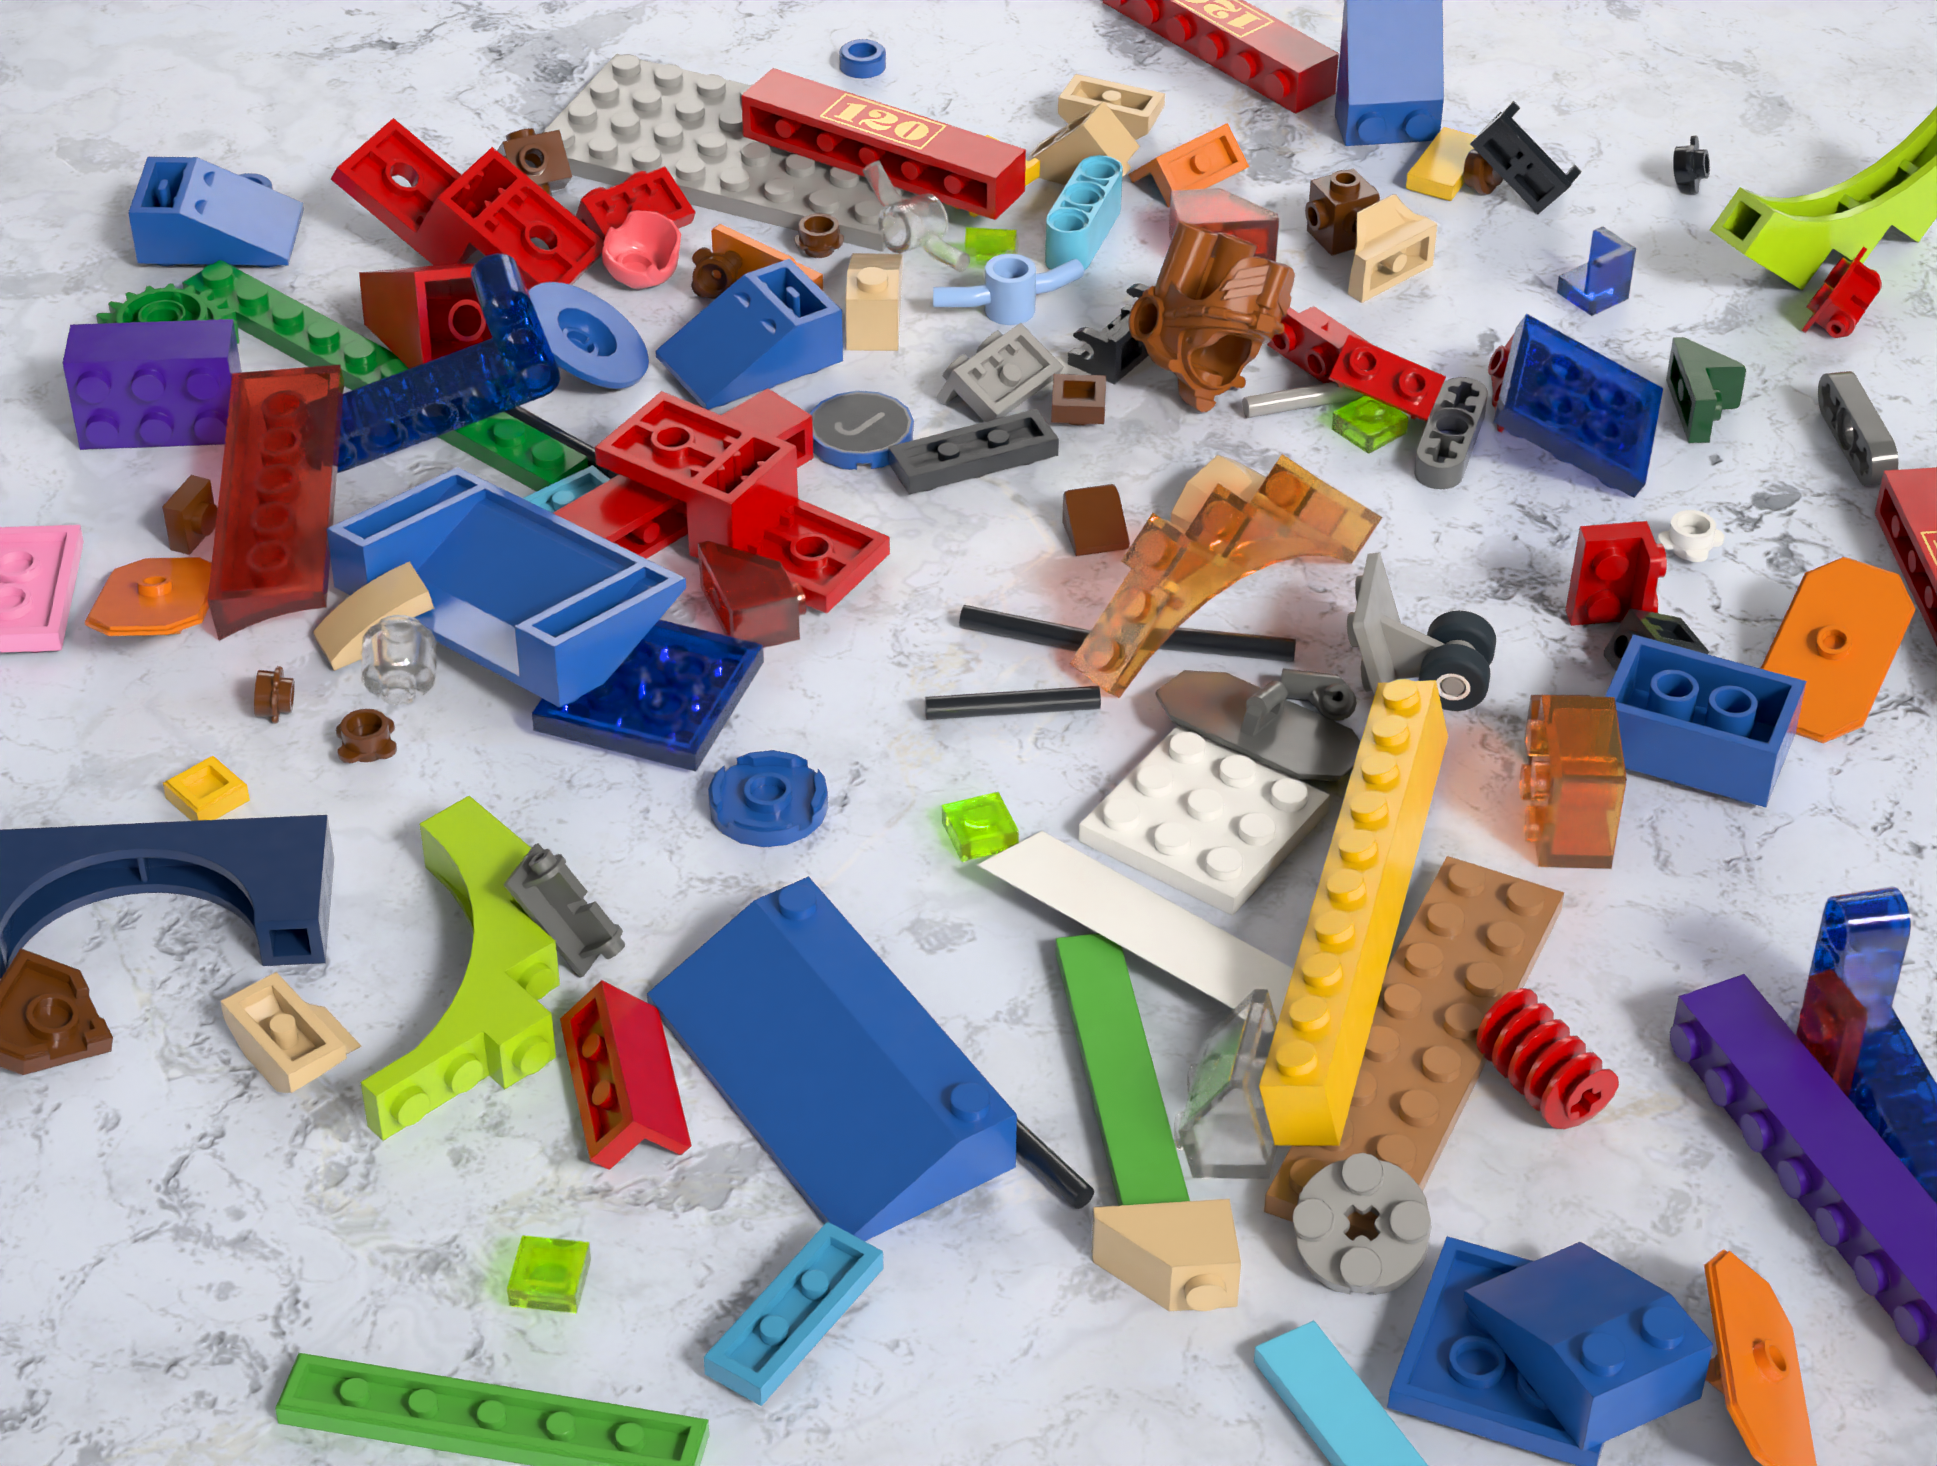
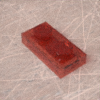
[1796,969,1869,1097]

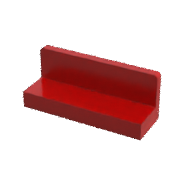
[560,980,692,1170]

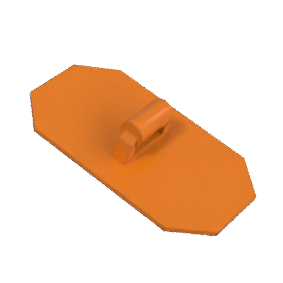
[85,557,225,636]
[1760,557,1915,743]
[1704,1249,1817,1466]

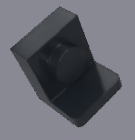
[1604,608,1710,671]

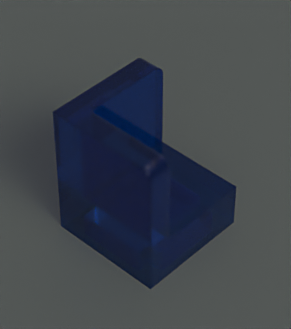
[1557,227,1636,316]

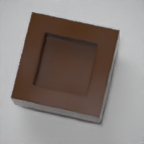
[1051,374,1106,426]
[162,475,218,555]

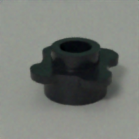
[1673,135,1710,194]

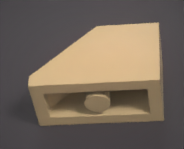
[1026,101,1140,185]
[1091,1199,1241,1311]

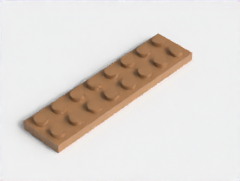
[1264,856,1564,1241]

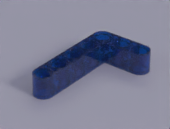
[298,253,561,475]
[1803,886,1937,1204]

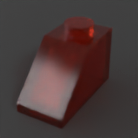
[1169,188,1279,261]
[698,541,806,655]

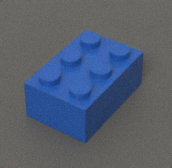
[1592,634,1807,808]

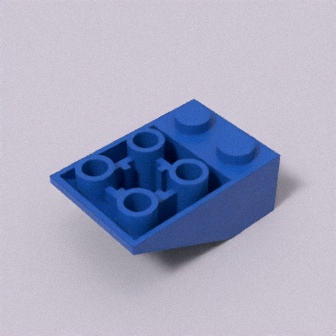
[128,157,304,268]
[655,259,843,410]

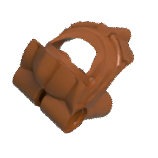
[1129,221,1295,412]

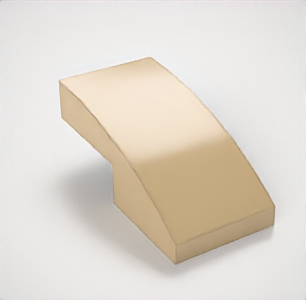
[313,561,434,671]

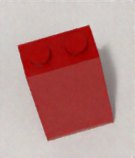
[359,263,519,379]

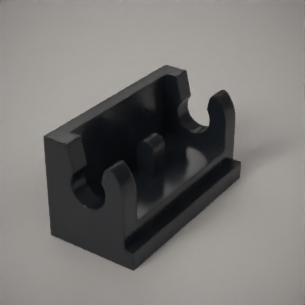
[1470,101,1582,214]
[1068,283,1149,385]

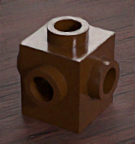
[497,128,572,196]
[1305,168,1380,256]

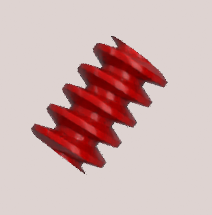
[1476,988,1619,1129]

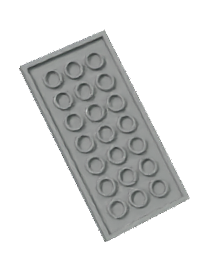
[542,54,925,252]

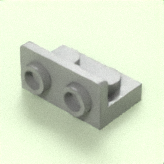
[937,323,1064,422]

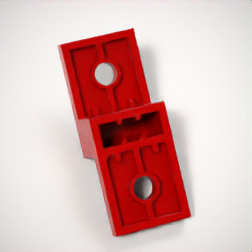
[331,118,604,292]
[595,391,890,614]

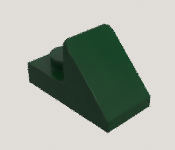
[1666,337,1746,443]

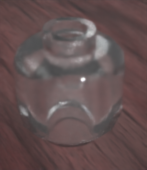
[361,615,437,705]

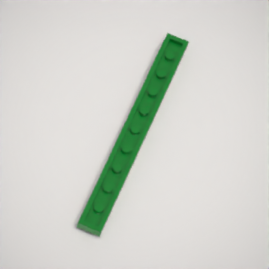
[182,260,588,492]

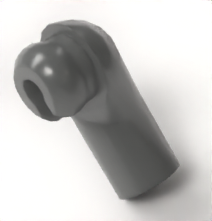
[1281,668,1357,721]

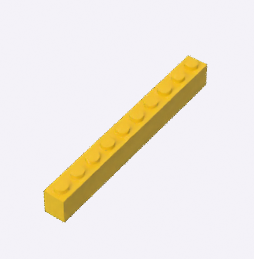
[1259,679,1448,1146]

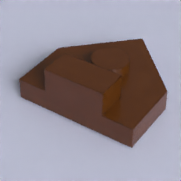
[0,948,113,1075]

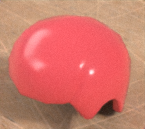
[602,210,681,289]

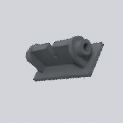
[503,843,625,978]

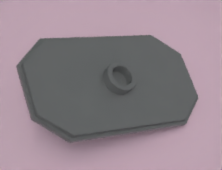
[1155,670,1361,781]

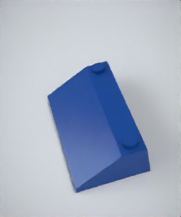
[327,467,686,707]
[647,876,1017,1241]

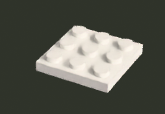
[1079,725,1330,916]

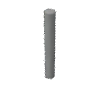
[1242,382,1368,418]

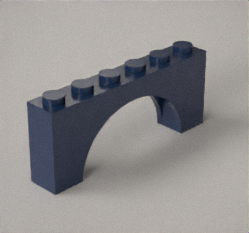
[0,815,334,979]

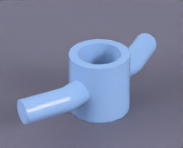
[933,254,1084,325]

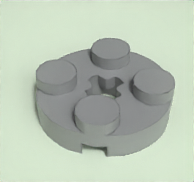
[1293,1153,1431,1295]

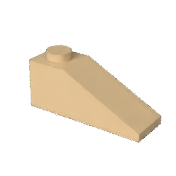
[845,253,903,351]

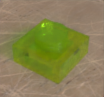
[965,227,1019,266]
[1331,395,1408,454]
[942,792,1019,862]
[507,1235,591,1313]

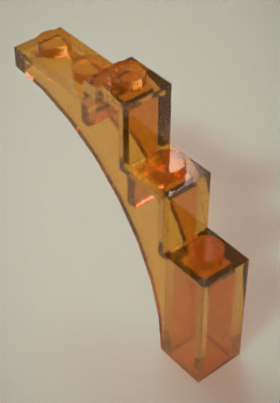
[1070,454,1383,698]

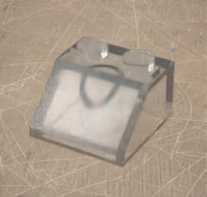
[1174,989,1278,1179]

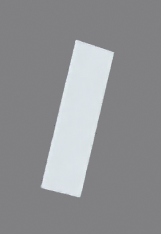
[977,831,1293,1030]

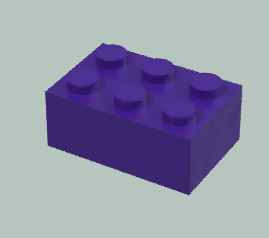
[62,319,247,450]

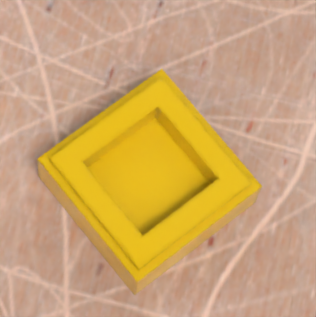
[163,756,250,821]

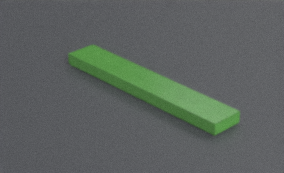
[1055,933,1190,1206]
[275,1353,710,1466]

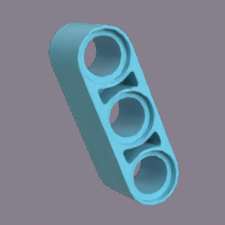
[1045,155,1123,271]

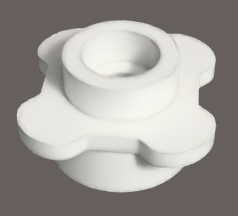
[1658,510,1724,562]

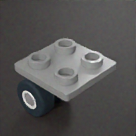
[1347,552,1496,711]

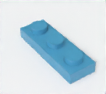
[704,1222,884,1406]

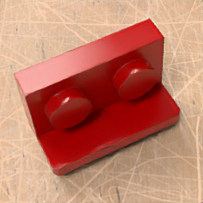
[575,166,696,240]
[1267,306,1371,383]
[1565,521,1667,626]

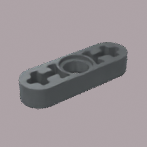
[1818,371,1899,486]
[1414,377,1488,489]

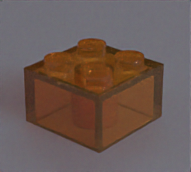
[1520,695,1627,869]

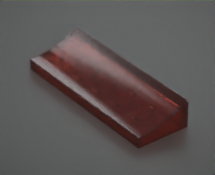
[207,365,344,641]

